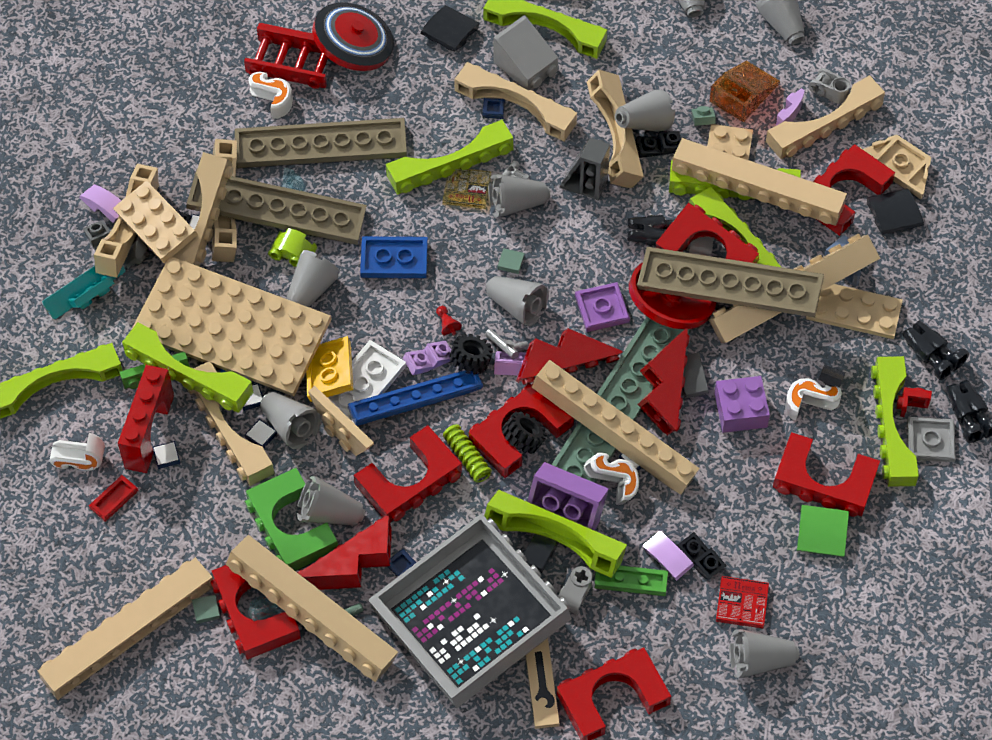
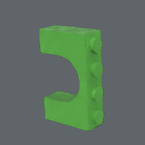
[244,468,338,571]

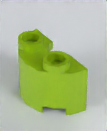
[268,228,318,267]

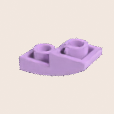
[776,88,805,126]
[79,184,121,223]
[403,341,451,375]
[643,531,694,581]

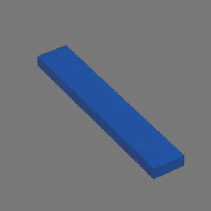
[348,370,483,426]

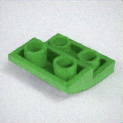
[796,505,849,557]

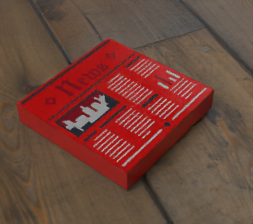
[716,576,769,629]

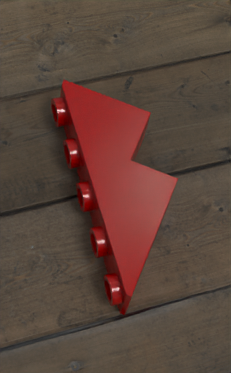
[516,328,623,385]
[637,328,690,436]
[297,516,392,590]

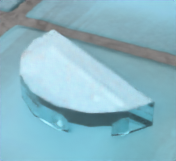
[282,168,304,191]
[248,597,284,621]

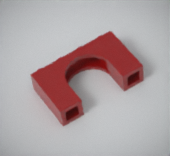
[813,144,895,236]
[656,202,760,264]
[117,365,174,473]
[469,384,574,478]
[354,425,462,522]
[773,432,880,517]
[211,565,301,660]
[557,647,671,740]

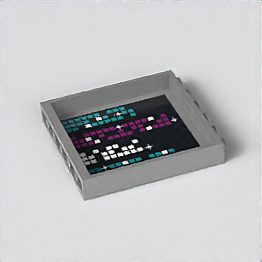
[368,513,572,709]

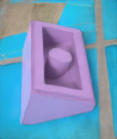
[494,351,526,376]

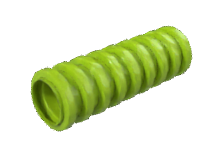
[443,424,492,483]

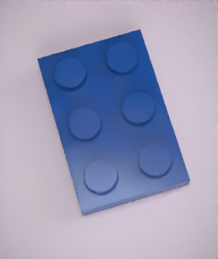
[360,236,428,278]

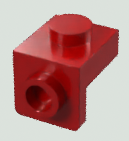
[896,387,932,417]

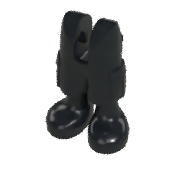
[627,213,687,250]
[902,320,969,380]
[946,380,992,443]

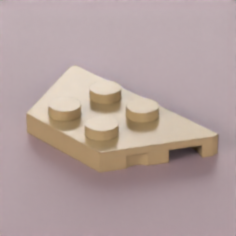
[860,135,931,199]
[308,386,374,456]

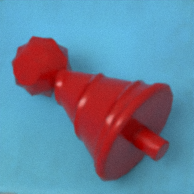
[436,305,462,336]

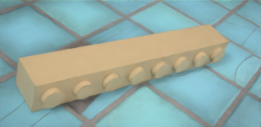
[672,138,847,226]
[709,234,880,343]
[532,360,700,495]
[226,535,398,682]
[38,557,213,700]

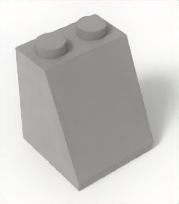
[493,15,558,90]

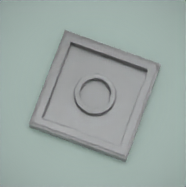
[907,417,956,462]

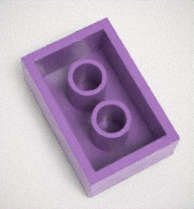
[527,462,609,531]

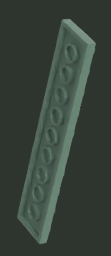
[552,317,691,483]

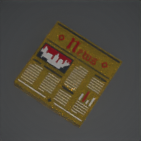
[442,168,491,209]

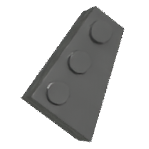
[560,138,610,201]

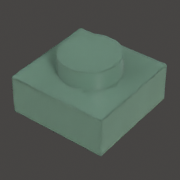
[691,106,716,126]

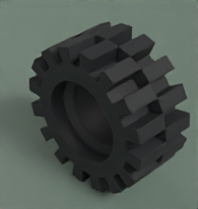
[449,334,493,375]
[502,411,547,454]

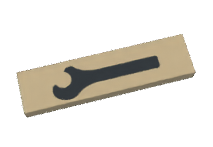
[525,638,560,729]

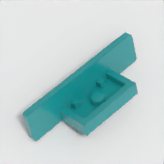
[42,266,126,319]

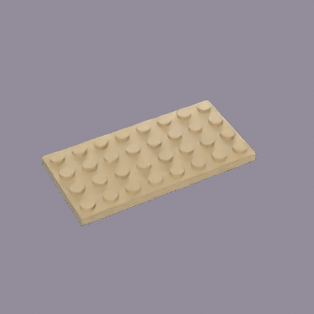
[131,257,332,397]

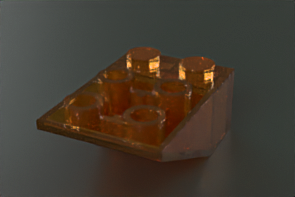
[709,60,780,122]

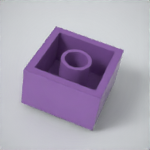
[714,376,770,433]

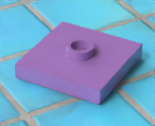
[575,282,630,332]

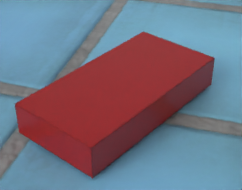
[89,475,139,522]

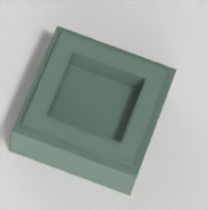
[498,248,525,274]
[192,595,220,624]

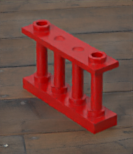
[244,23,328,89]

